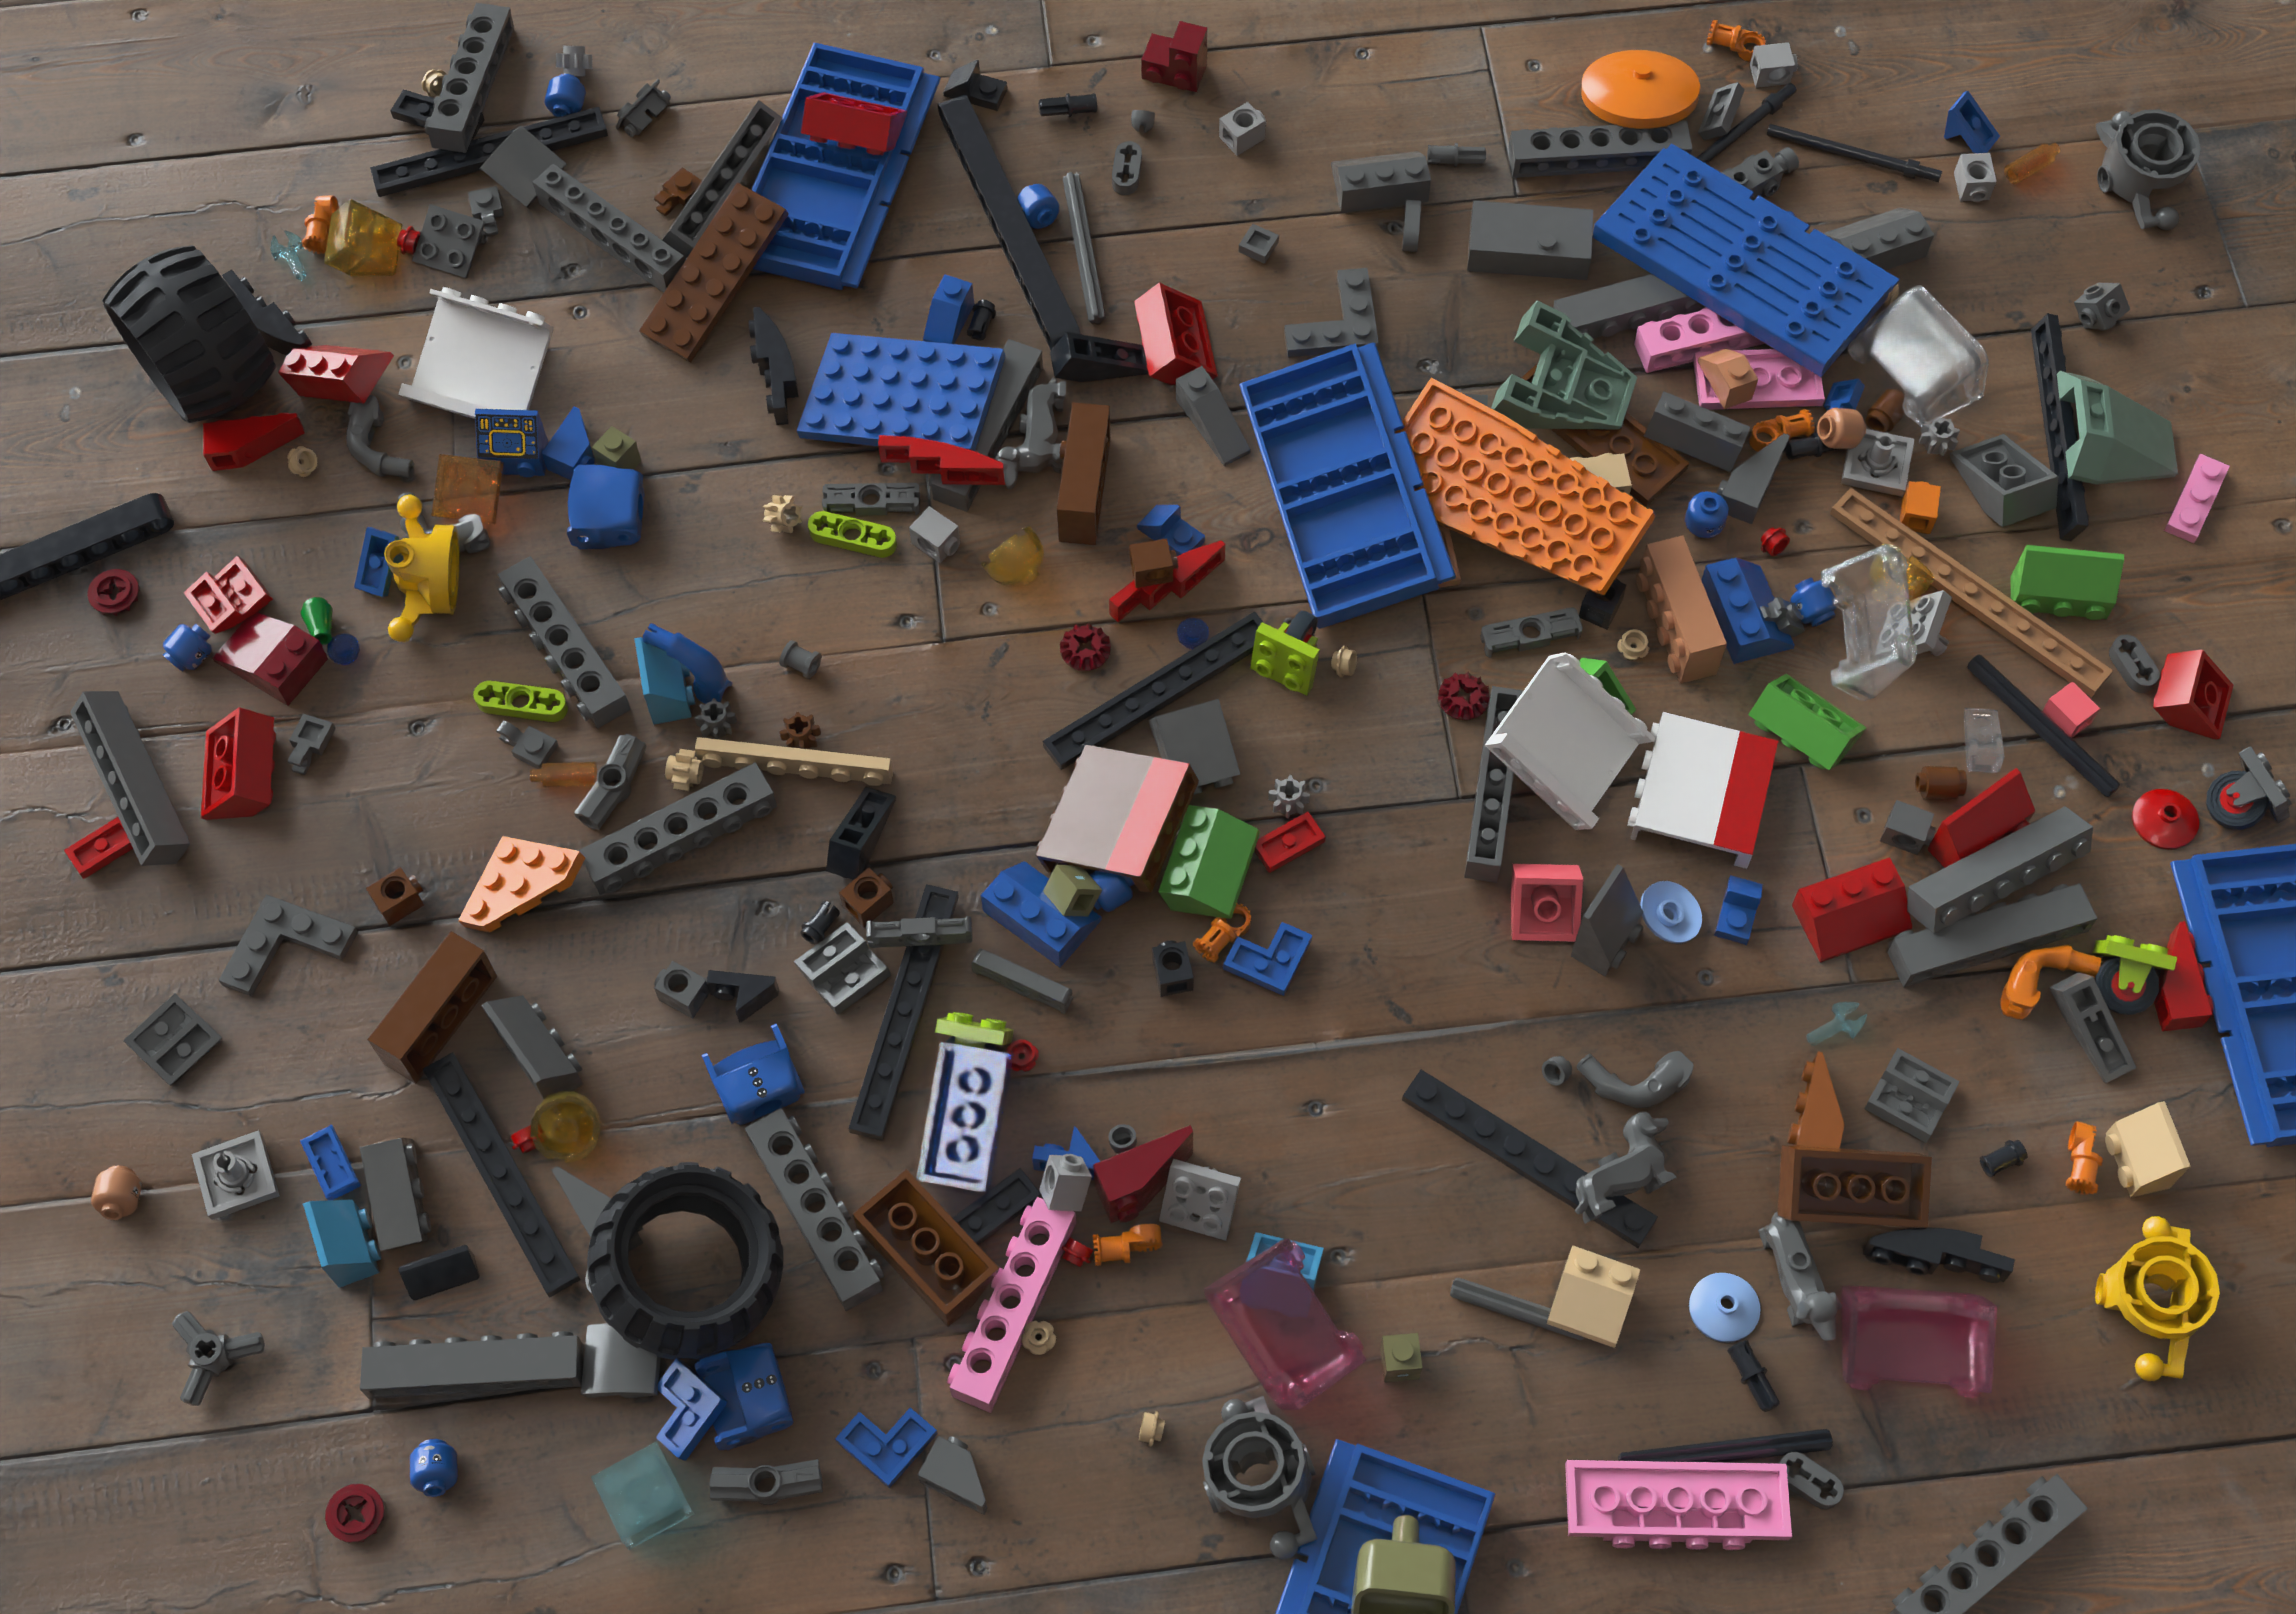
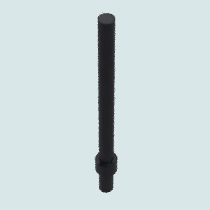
[1696,83,1797,164]
[1767,124,1942,183]

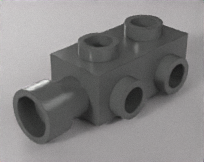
[1721,147,1799,201]

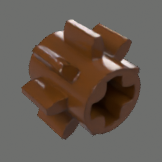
[779,712,821,749]

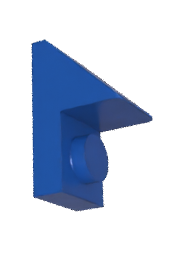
[1944,91,2000,154]
[1137,505,1205,556]
[354,527,404,597]
[1714,875,1763,945]
[1032,1126,1100,1180]

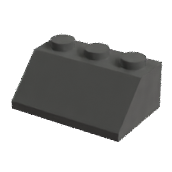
[1331,151,1431,213]
[1823,208,1934,270]
[1644,391,1750,472]
[481,995,583,1107]

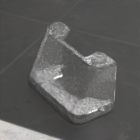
[1848,285,1989,427]
[1821,544,1918,702]

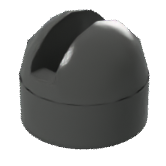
[1131,110,1155,133]
[1542,1056,1572,1086]
[1109,1124,1137,1154]

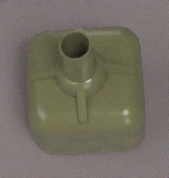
[1351,1515,1456,1614]

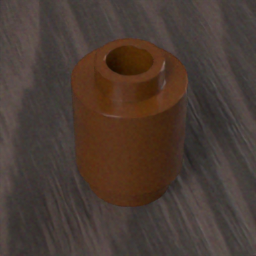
[1865,389,1910,433]
[1915,766,1967,799]

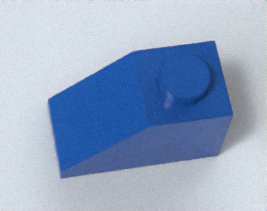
[923,274,974,344]
[541,406,595,480]

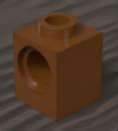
[1129,538,1178,588]
[366,867,424,926]
[839,868,894,927]

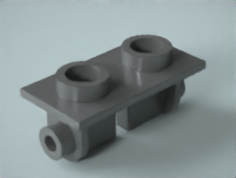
[616,79,671,137]

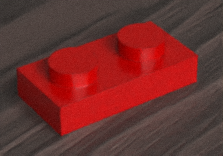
[1254,811,1326,873]
[64,817,133,879]

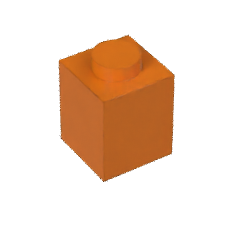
[1900,481,1941,534]

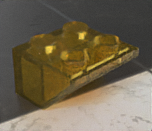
[324,199,403,276]

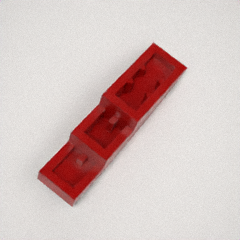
[878,435,1005,485]
[1109,540,1225,622]

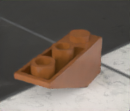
[1787,1051,1845,1148]

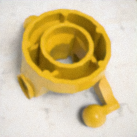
[384,494,459,642]
[2095,1216,2220,1381]

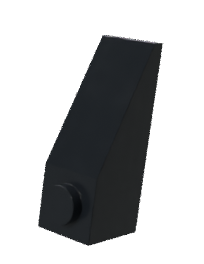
[1050,332,1149,382]
[826,786,896,880]

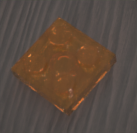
[431,454,504,524]

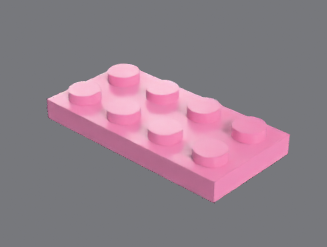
[1693,349,1825,410]

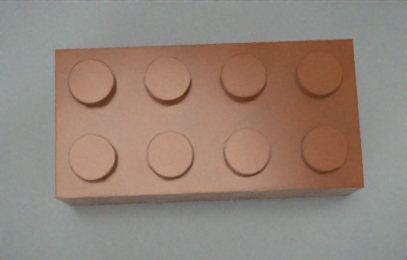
[1636,536,1727,684]

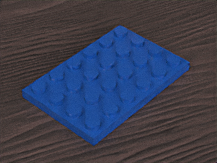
[797,333,1006,451]

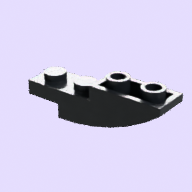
[222,269,312,356]
[749,307,799,425]
[1863,1227,2015,1283]

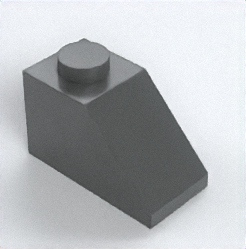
[918,1436,988,1515]

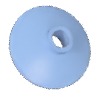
[1640,881,1702,944]
[1689,1273,1761,1343]

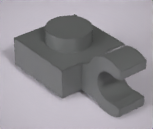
[468,186,504,236]
[1760,597,1805,637]
[288,714,335,775]
[496,720,558,771]

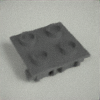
[412,204,488,278]

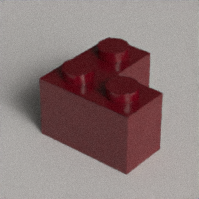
[1141,21,1208,92]

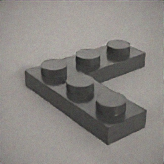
[1284,268,1379,357]
[218,894,358,996]

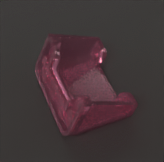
[1204,1238,1367,1410]
[1841,1285,1997,1398]

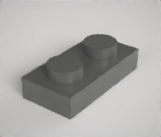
[1698,82,1745,141]

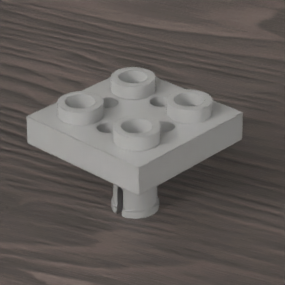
[1841,429,1914,497]
[1878,590,1952,662]
[192,1130,280,1220]
[1159,1159,1241,1241]

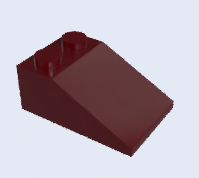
[212,613,329,706]
[1093,1125,1193,1223]

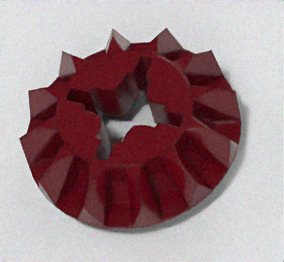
[87,569,140,616]
[1060,623,1111,671]
[1438,671,1490,720]
[325,1484,385,1544]

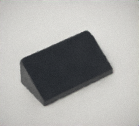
[398,1245,480,1301]

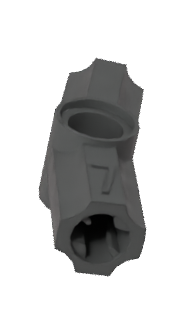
[574,734,647,830]
[710,1459,823,1505]

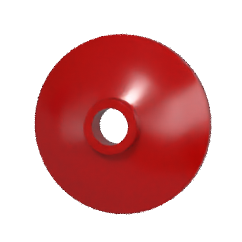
[2132,789,2199,850]

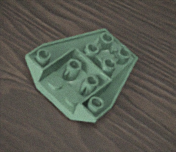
[2057,371,2178,485]

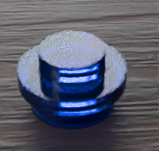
[1177,618,1209,649]
[327,634,360,665]

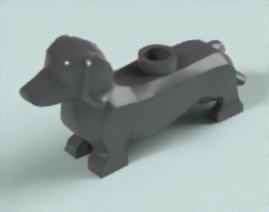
[995,377,1066,489]
[1574,1112,1676,1224]
[1758,1212,1842,1341]

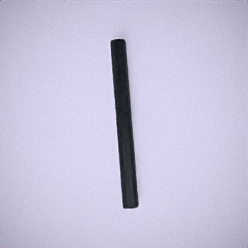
[1967,654,2120,797]
[1618,1429,1833,1463]

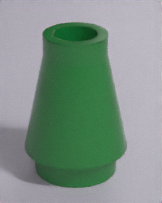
[300,597,333,645]

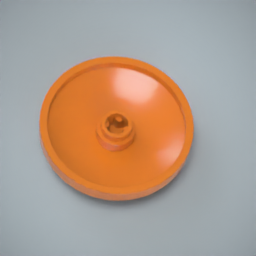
[1581,50,1700,129]

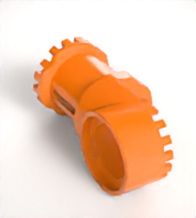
[1706,20,1766,62]
[302,195,340,254]
[1749,409,1815,452]
[1192,903,1251,963]
[2066,1121,2103,1195]
[1093,1224,1162,1266]

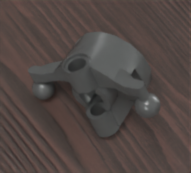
[2096,109,2201,230]
[1202,1396,1317,1560]

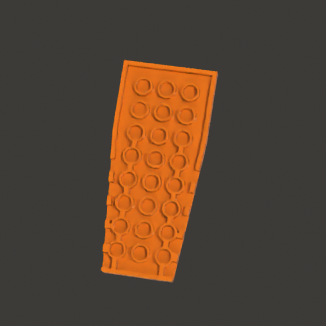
[1395,378,1656,595]

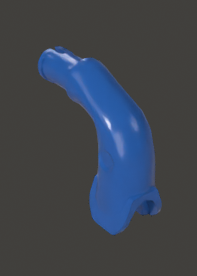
[643,623,733,704]

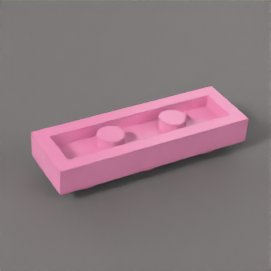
[2164,454,2230,543]

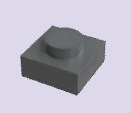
[1238,224,1279,264]

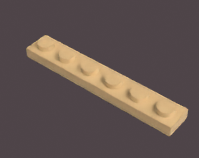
[695,737,893,786]

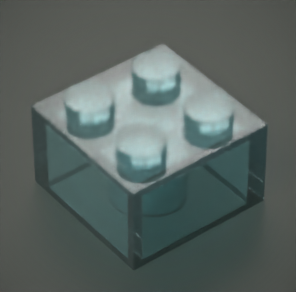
[591,1441,694,1550]

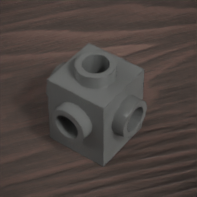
[2074,282,2130,331]

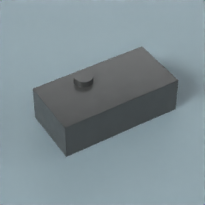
[1467,200,1593,280]

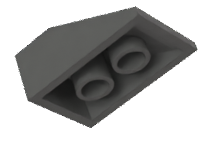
[1950,434,2058,527]
[1571,864,1644,977]

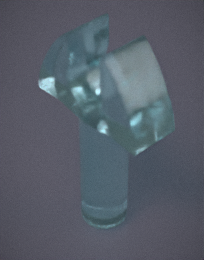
[270,230,307,280]
[1806,1002,1867,1046]

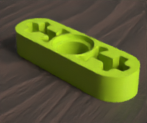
[808,511,897,558]
[473,681,568,722]

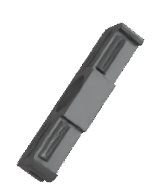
[822,483,920,516]
[1480,607,1583,658]
[866,916,973,948]
[972,948,1073,1014]

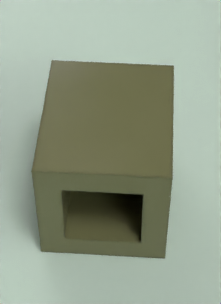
[592,426,641,470]
[1043,865,1102,917]
[1380,1333,1422,1382]

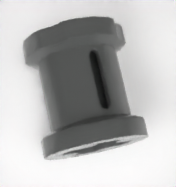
[779,640,822,679]

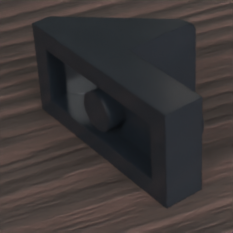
[943,60,1008,111]
[706,970,779,1022]

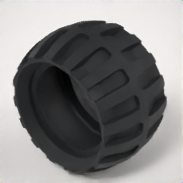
[102,245,276,423]
[587,1162,783,1359]

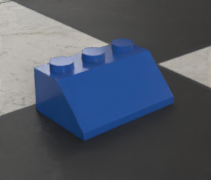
[1701,557,1795,664]
[981,861,1102,968]

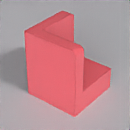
[2043,682,2100,738]

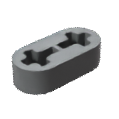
[1112,141,1142,195]
[1402,200,1421,252]
[2109,634,2159,693]
[1778,1452,1844,1509]

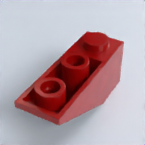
[203,412,305,471]
[2154,921,2213,1032]

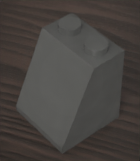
[1148,699,1240,795]

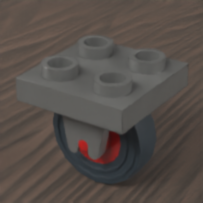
[2206,746,2292,830]

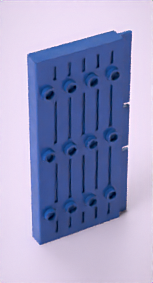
[752,43,941,290]
[1592,143,1900,377]
[1239,342,1456,629]
[2170,844,2296,1147]
[1275,1439,1496,1614]

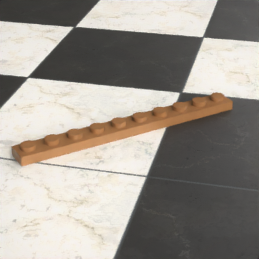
[1830,488,2113,698]

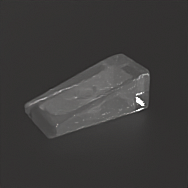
[1964,708,2005,773]

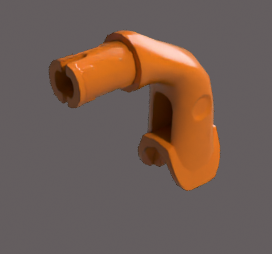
[2000,945,2101,1020]

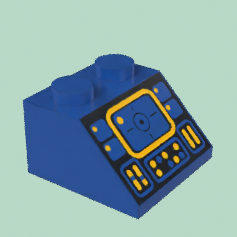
[475,409,549,477]

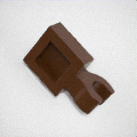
[654,167,702,216]

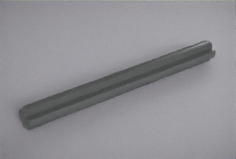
[1063,172,1106,324]

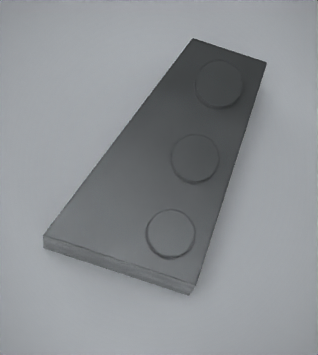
[359,1138,431,1251]

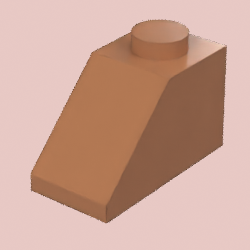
[1698,348,1758,409]

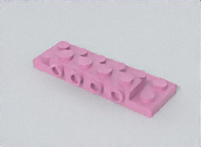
[1565,1460,1792,1550]

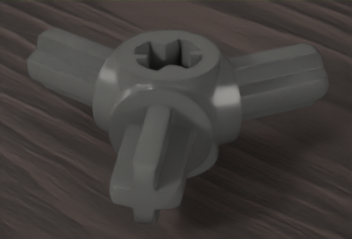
[172,1311,265,1406]

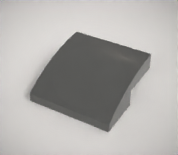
[480,125,567,208]
[794,922,891,1015]
[123,993,222,1086]
[1864,1048,1960,1143]
[581,1323,661,1399]

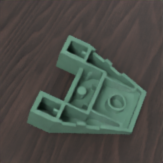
[1491,300,1637,429]

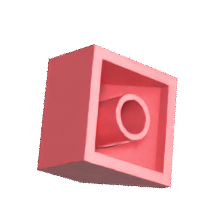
[1511,864,1583,942]

